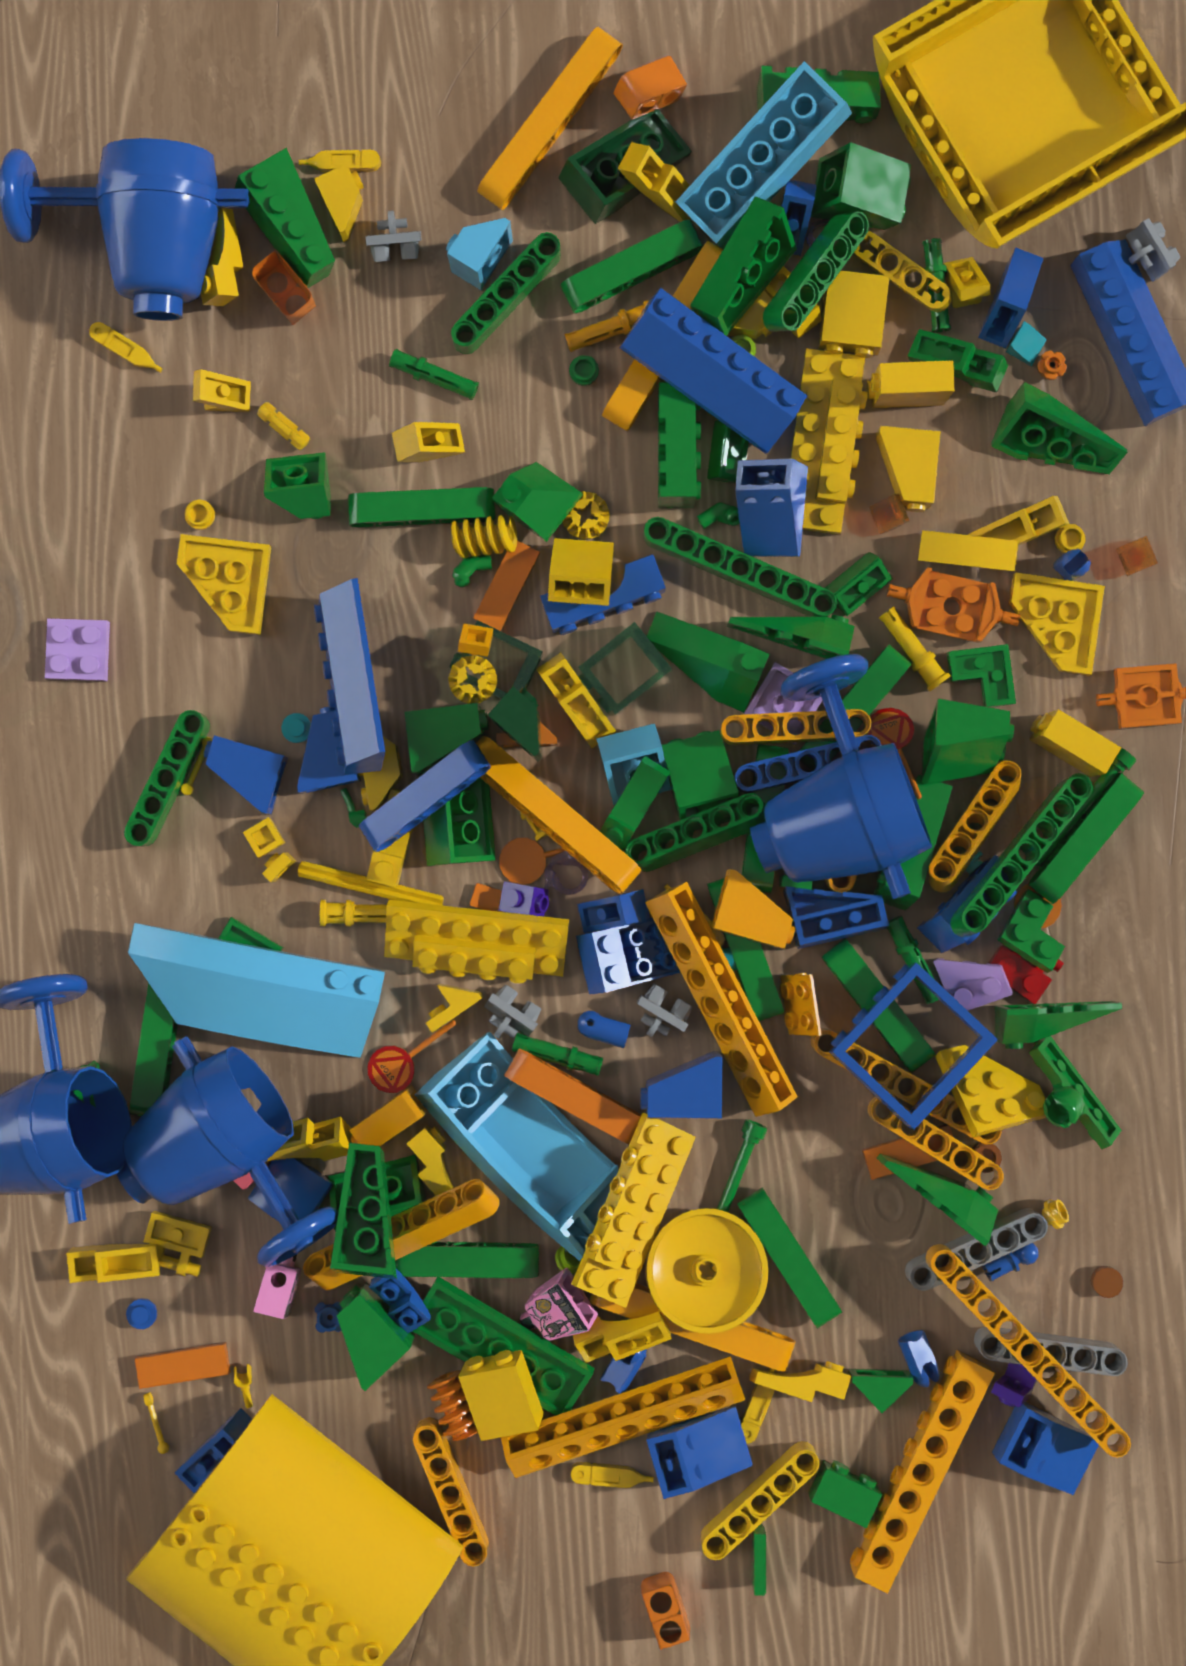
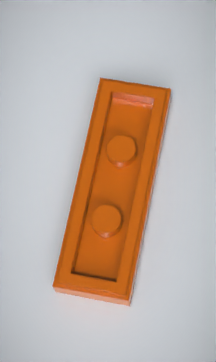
[473,540,540,633]
[862,1124,958,1180]
[135,1342,231,1389]

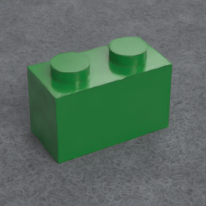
[808,1460,882,1528]

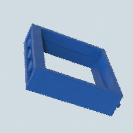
[830,963,998,1129]

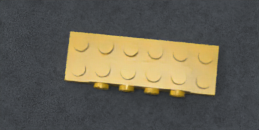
[790,348,868,535]
[384,900,569,983]
[571,1113,696,1308]

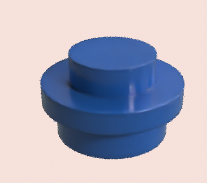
[126,1298,157,1329]

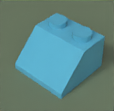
[446,218,513,291]
[596,723,671,805]

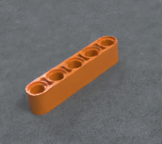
[504,1048,641,1145]

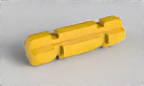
[257,402,310,450]

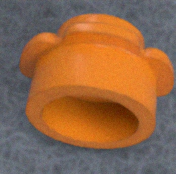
[1037,350,1067,380]

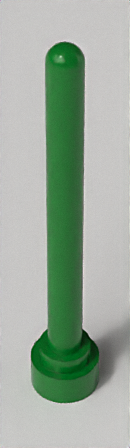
[1036,747,1137,866]
[717,1119,768,1212]

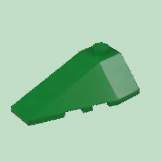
[991,382,1128,474]
[645,612,769,713]
[727,615,855,659]
[994,1001,1122,1049]
[877,1154,999,1246]

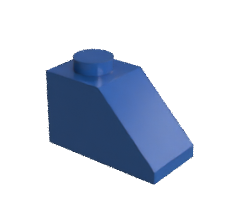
[781,179,816,256]
[577,889,650,933]

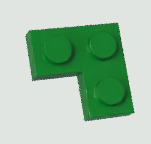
[947,644,1016,707]
[997,889,1066,973]

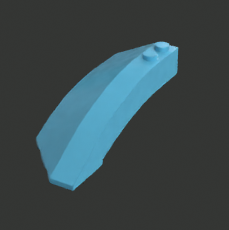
[415,1032,618,1261]

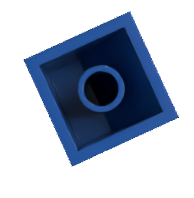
[640,1051,722,1119]

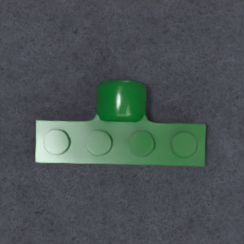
[1029,1036,1122,1150]

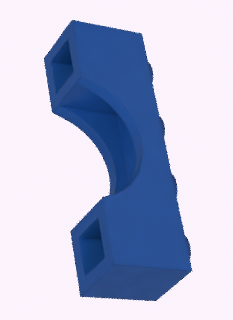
[540,554,666,635]

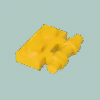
[143,1211,212,1277]

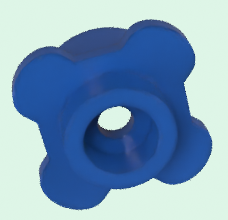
[315,1301,342,1333]

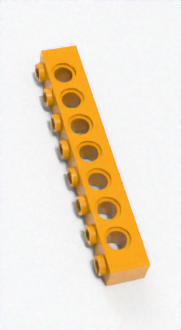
[645,882,798,1117]
[850,1350,995,1594]
[501,1356,745,1478]

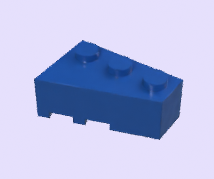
[917,855,1017,953]
[783,886,889,949]

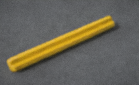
[297,861,444,905]

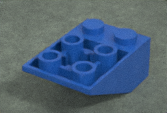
[735,459,808,557]
[576,917,681,994]
[992,1402,1099,1495]
[646,1406,753,1499]

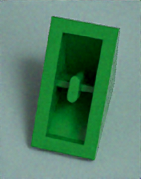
[848,1368,913,1413]

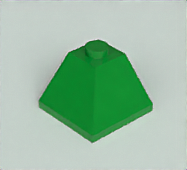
[264,452,331,519]
[492,462,583,542]

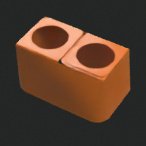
[613,56,687,120]
[252,250,316,325]
[640,1572,690,1650]

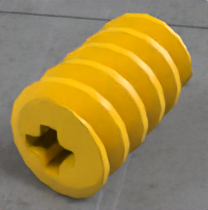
[451,515,517,559]

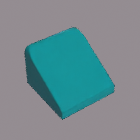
[1006,321,1047,366]

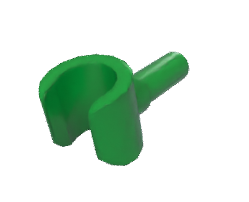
[340,788,367,828]

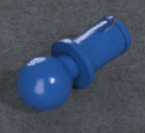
[982,1243,1039,1282]

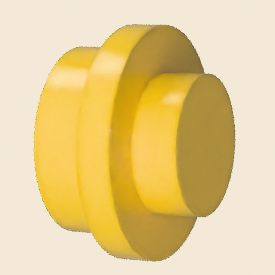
[185,499,215,530]
[1055,524,1085,554]
[1042,1199,1069,1230]

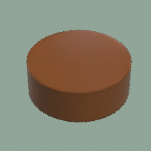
[972,1142,1002,1173]
[1090,1266,1123,1298]

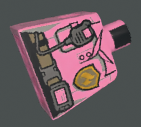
[253,1254,301,1319]
[520,1267,598,1341]

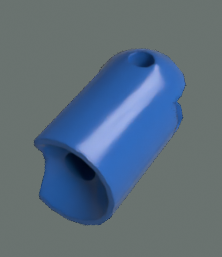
[1053,549,1091,581]
[577,1011,631,1048]
[898,1330,940,1388]
[600,1349,647,1394]

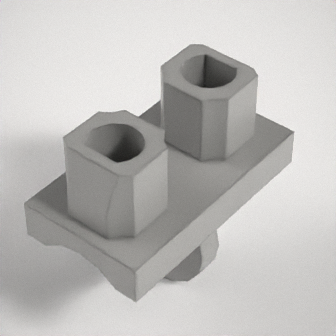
[365,210,422,262]
[1126,218,1181,282]
[637,983,692,1037]
[484,985,541,1039]

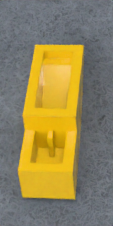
[618,142,691,222]
[968,496,1069,546]
[918,530,1019,571]
[66,1244,160,1283]

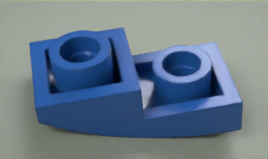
[369,1269,431,1334]

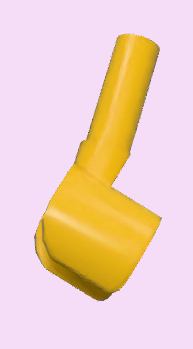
[234,1364,253,1408]

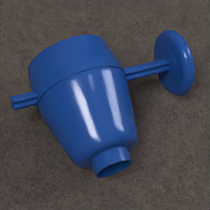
[0,138,250,321]
[750,654,932,899]
[0,974,132,1224]
[117,1036,339,1267]

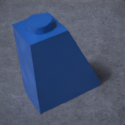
[978,247,1043,349]
[297,707,361,794]
[204,735,288,815]

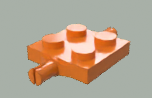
[1096,663,1186,729]

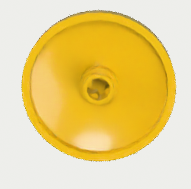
[646,1208,768,1334]

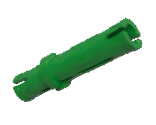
[922,238,951,333]
[389,349,479,400]
[887,915,939,1004]
[512,1033,604,1076]

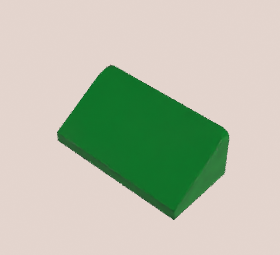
[707,420,749,483]
[825,552,893,616]

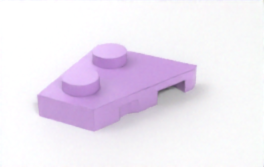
[933,958,1013,1011]

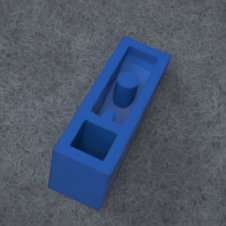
[175,1408,252,1493]

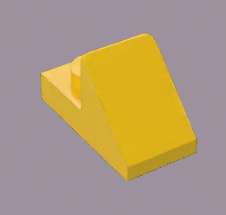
[944,257,990,308]
[193,369,251,412]
[426,984,484,1033]

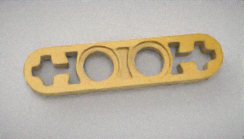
[854,231,952,312]

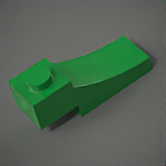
[907,329,1008,393]
[600,756,671,851]

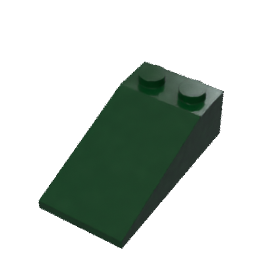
[558,109,692,224]

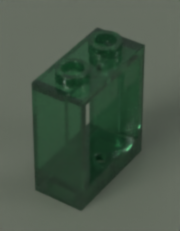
[449,620,543,700]
[578,622,673,715]

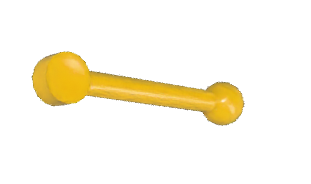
[181,737,213,795]
[143,1392,169,1454]

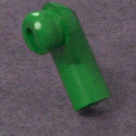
[696,502,740,529]
[452,555,492,587]

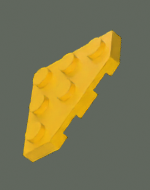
[177,534,272,635]
[1009,572,1105,676]
[935,1045,1046,1138]

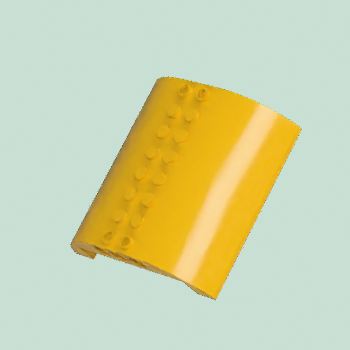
[873,0,1186,249]
[126,1394,463,1666]

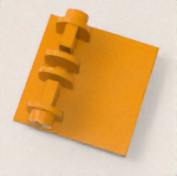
[780,972,821,1036]

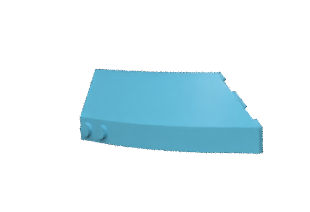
[128,923,385,1058]

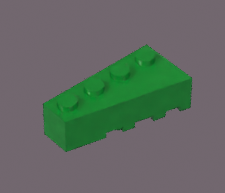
[757,66,881,124]
[234,147,335,288]
[690,196,797,336]
[658,382,701,508]
[873,774,953,911]
[330,1143,397,1279]

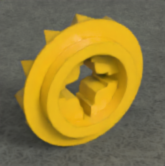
[563,491,610,539]
[448,655,497,704]

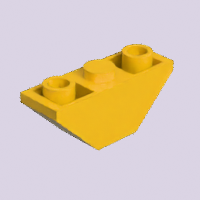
[358,736,403,811]

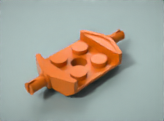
[887,567,1021,643]

